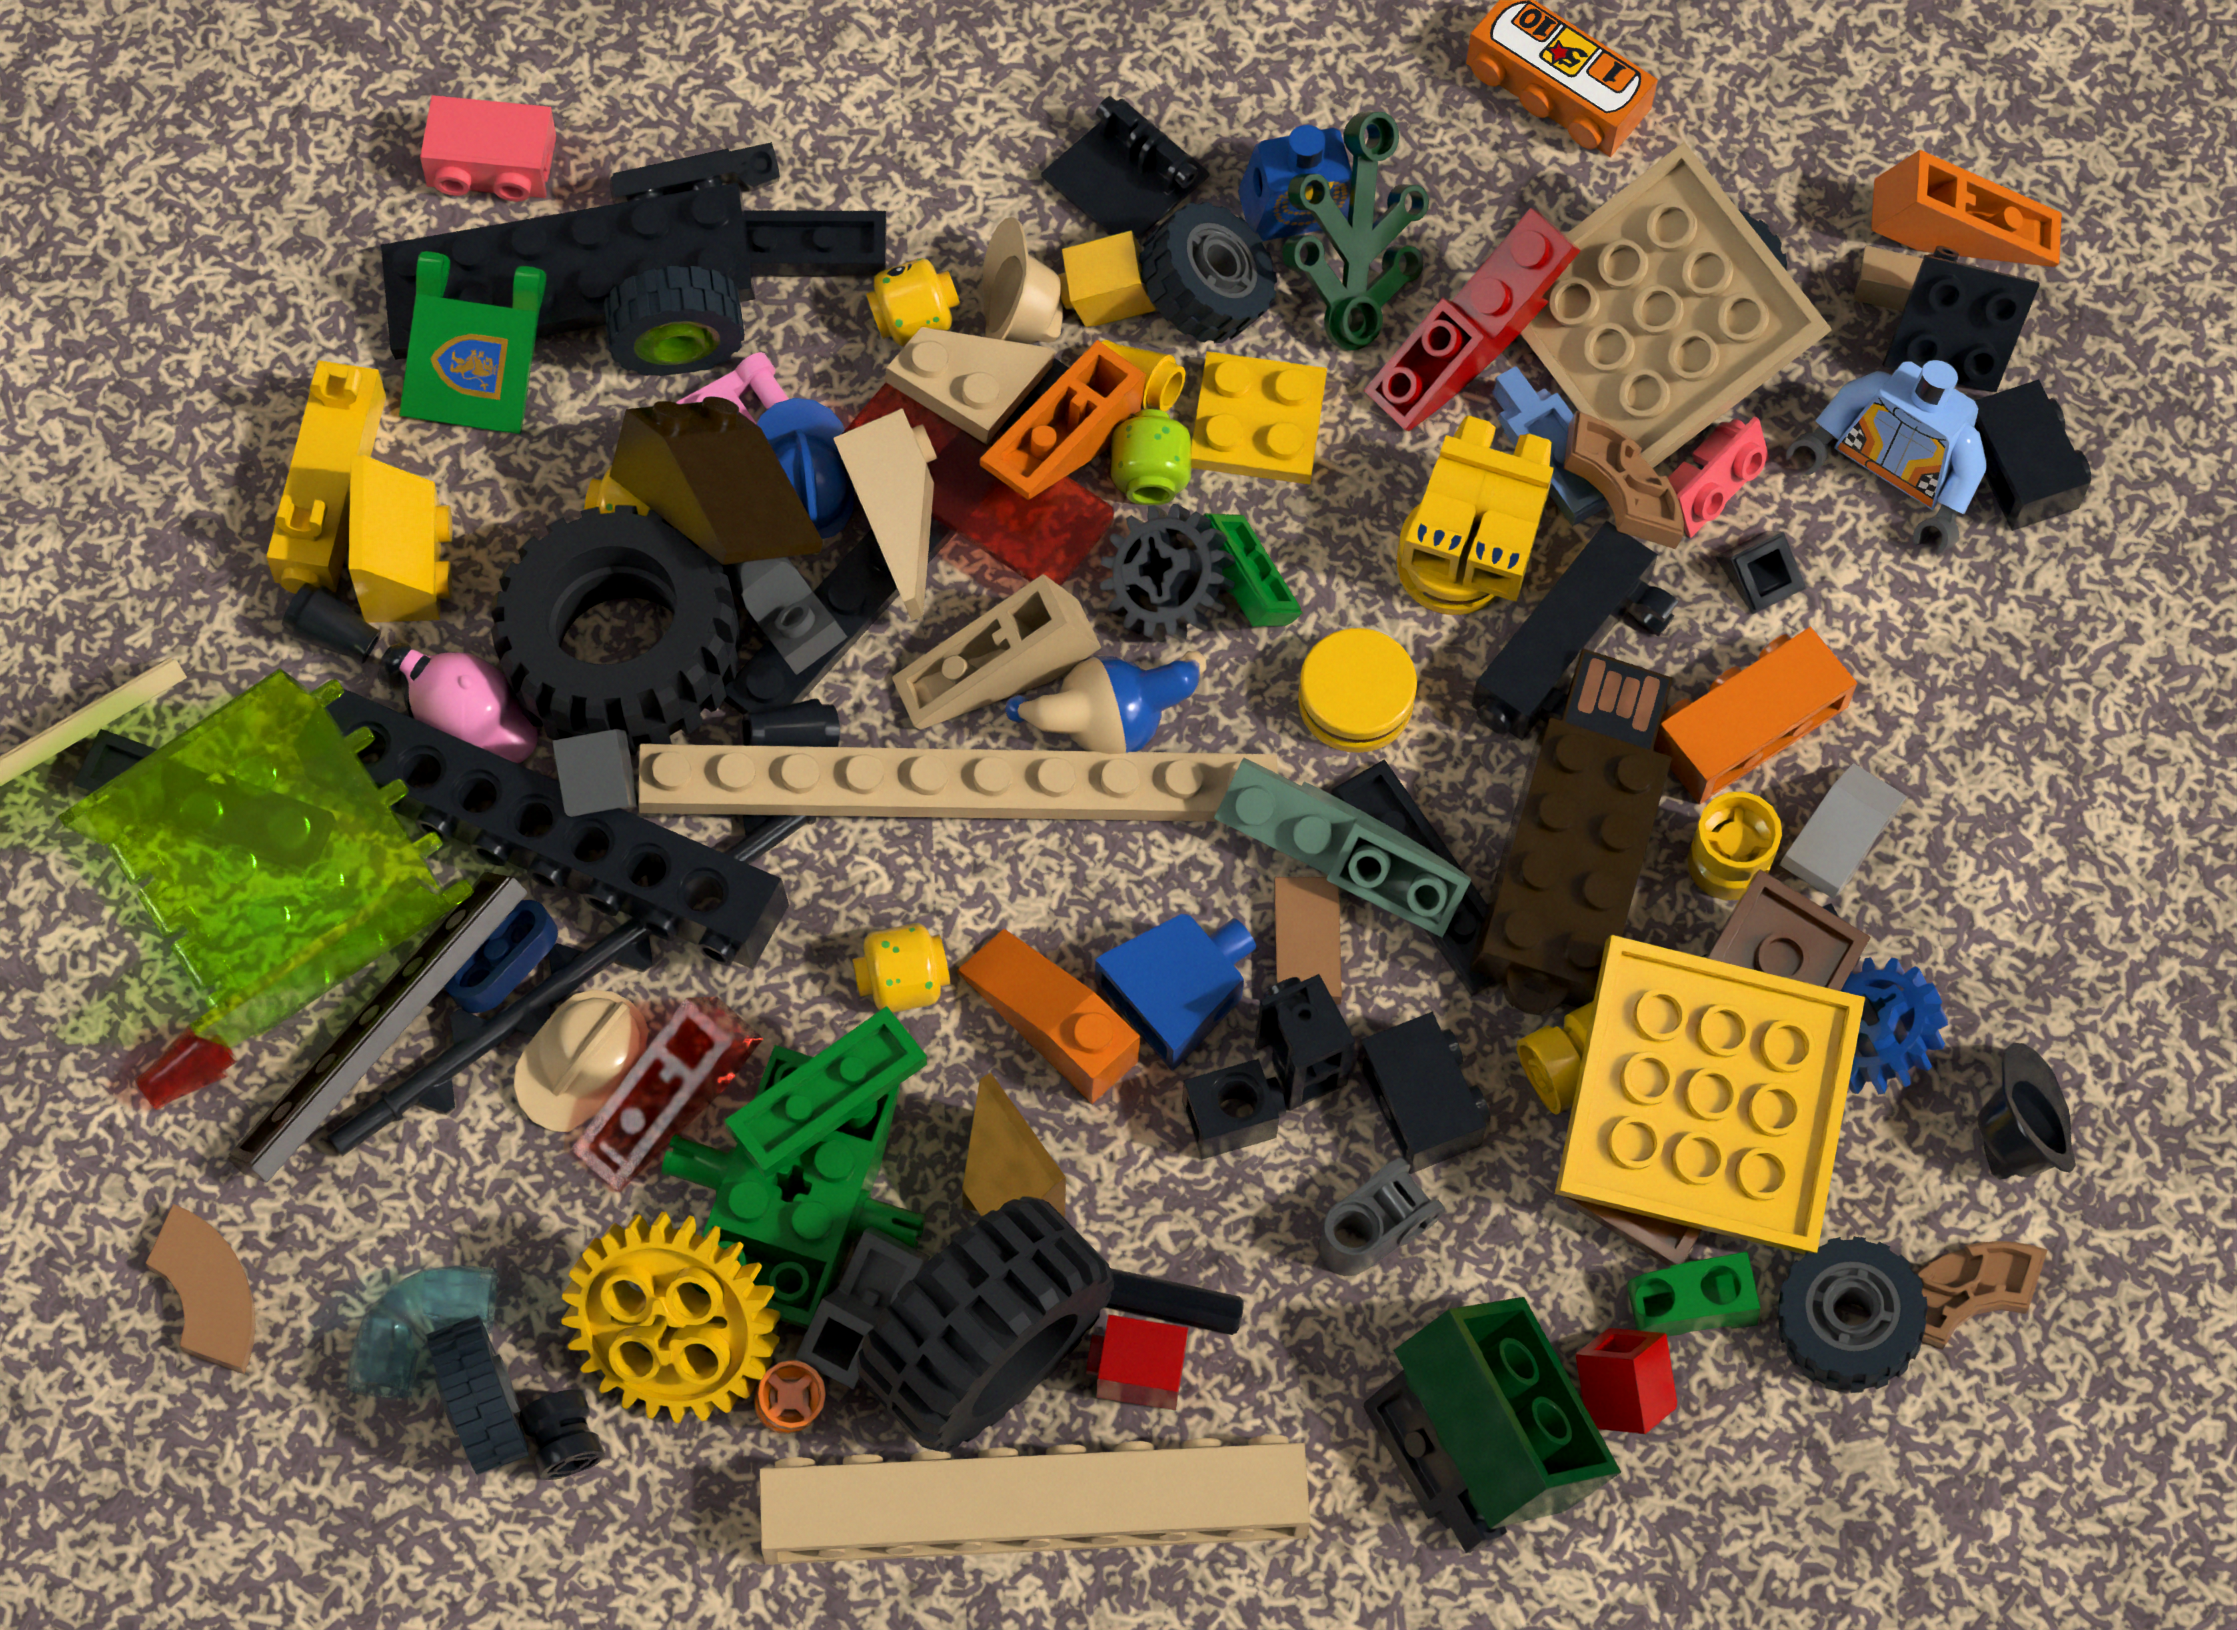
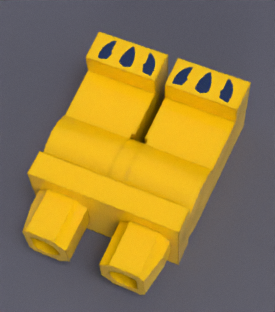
[1401,415,1554,602]

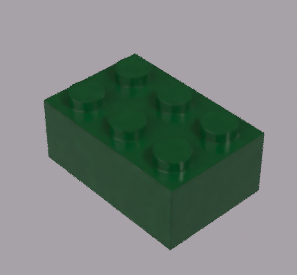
[1393,1297,1621,1529]

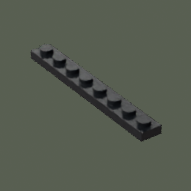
[724,357,1069,715]

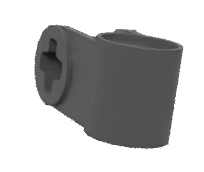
[1318,1157,1445,1276]

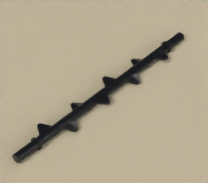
[327,815,816,1157]

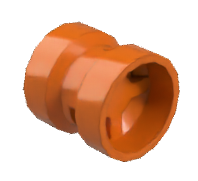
[753,1360,826,1434]

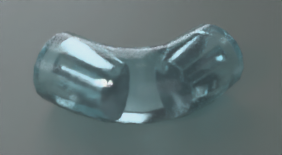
[345,1265,498,1399]

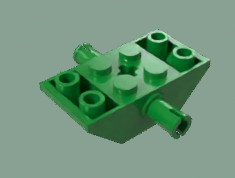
[661,1045,926,1329]

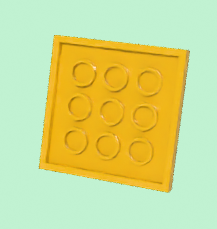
[1555,935,1865,1255]

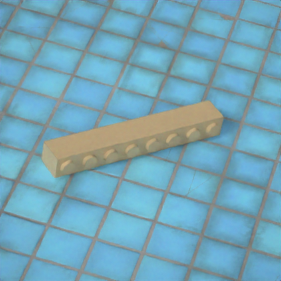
[760,1435,1310,1565]

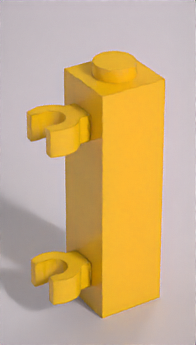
[266,360,386,594]

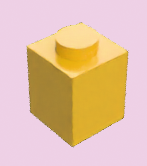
[1058,231,1156,327]

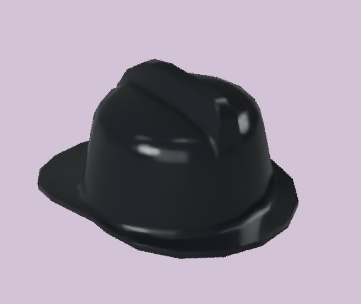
[1977,1043,2076,1180]

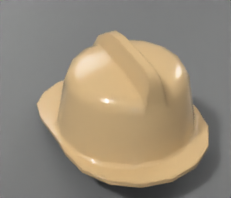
[983,217,1063,344]
[513,989,649,1132]

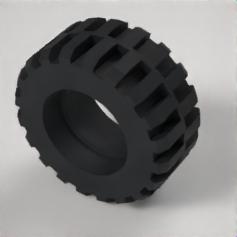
[490,505,742,755]
[856,1196,1114,1452]

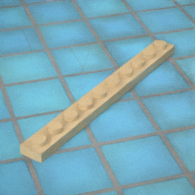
[639,744,1278,822]

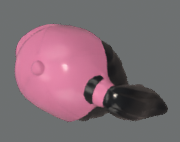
[377,642,538,764]

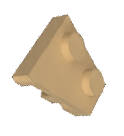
[885,327,1055,444]

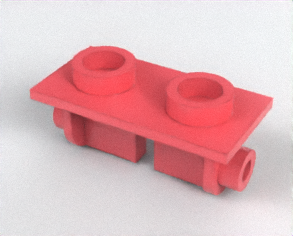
[1668,416,1769,538]

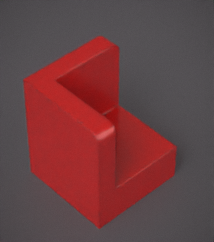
[1575,1328,1677,1434]

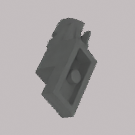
[722,557,847,675]

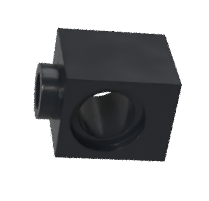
[1182,1058,1286,1160]

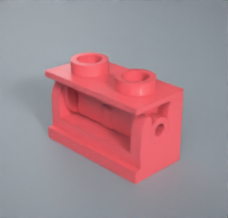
[420,95,556,202]

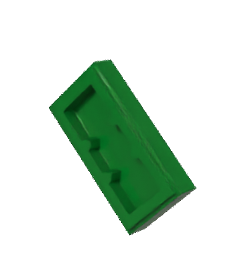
[1204,513,1302,626]

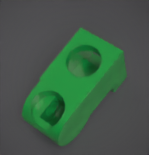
[1627,1251,1761,1337]

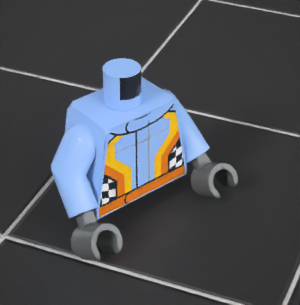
[1786,360,1986,555]

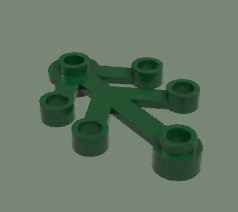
[1282,111,1429,350]

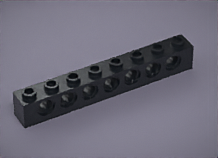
[294,684,789,970]

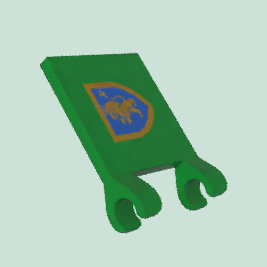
[399,251,547,434]

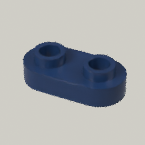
[444,900,558,1013]

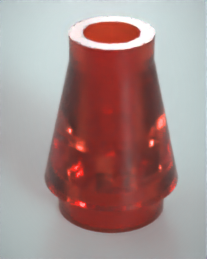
[135,1020,238,1110]

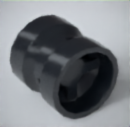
[520,1389,605,1480]

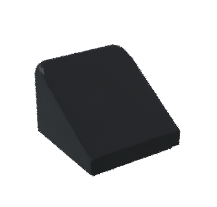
[1715,531,1806,614]

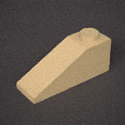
[833,408,937,621]
[892,574,1101,730]

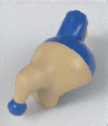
[1005,651,1206,755]

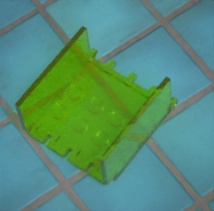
[58,668,474,1049]

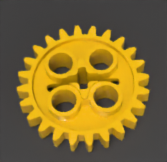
[561,1212,781,1423]

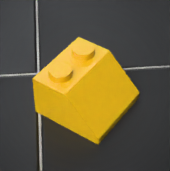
[349,455,453,623]

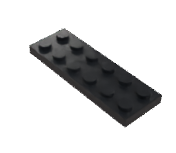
[381,182,756,360]

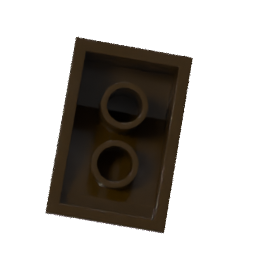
[609,396,823,565]

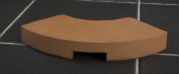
[1564,411,1684,549]
[145,1204,256,1374]
[1914,1241,2048,1350]

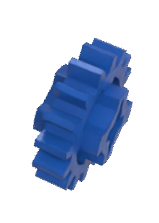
[1840,957,1948,1095]

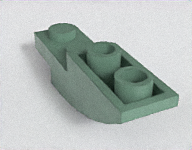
[1214,758,1472,937]

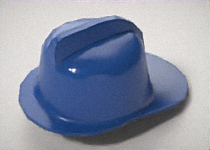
[756,398,855,539]

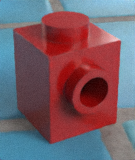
[1086,1314,1188,1411]

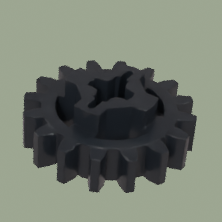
[1100,504,1235,642]

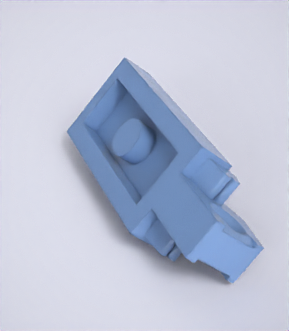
[1492,366,1610,527]

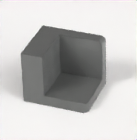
[552,729,639,817]

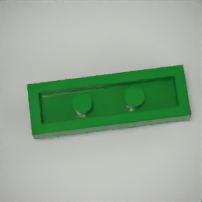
[725,1006,927,1179]

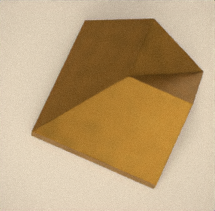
[962,1072,1066,1218]

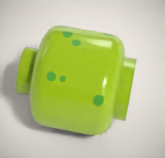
[1111,409,1191,505]

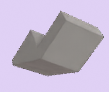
[1779,763,1907,899]

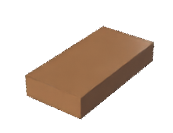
[1274,877,1342,1004]

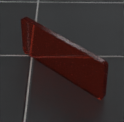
[842,382,1114,586]

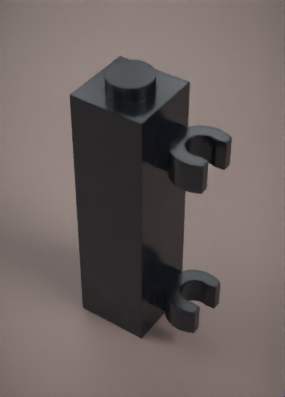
[1471,520,1679,741]

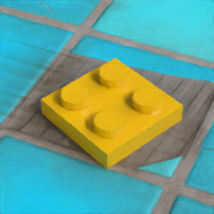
[1191,351,1327,485]

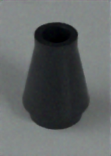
[282,582,381,664]
[741,698,840,747]

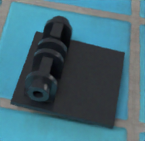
[1041,96,1210,240]
[1882,246,2040,392]

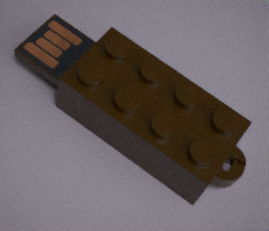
[1469,648,1673,1016]

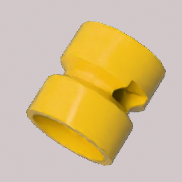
[1687,791,1782,900]
[1517,1001,1594,1115]

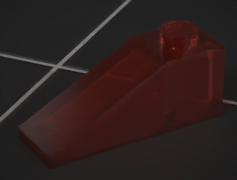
[571,997,764,1192]

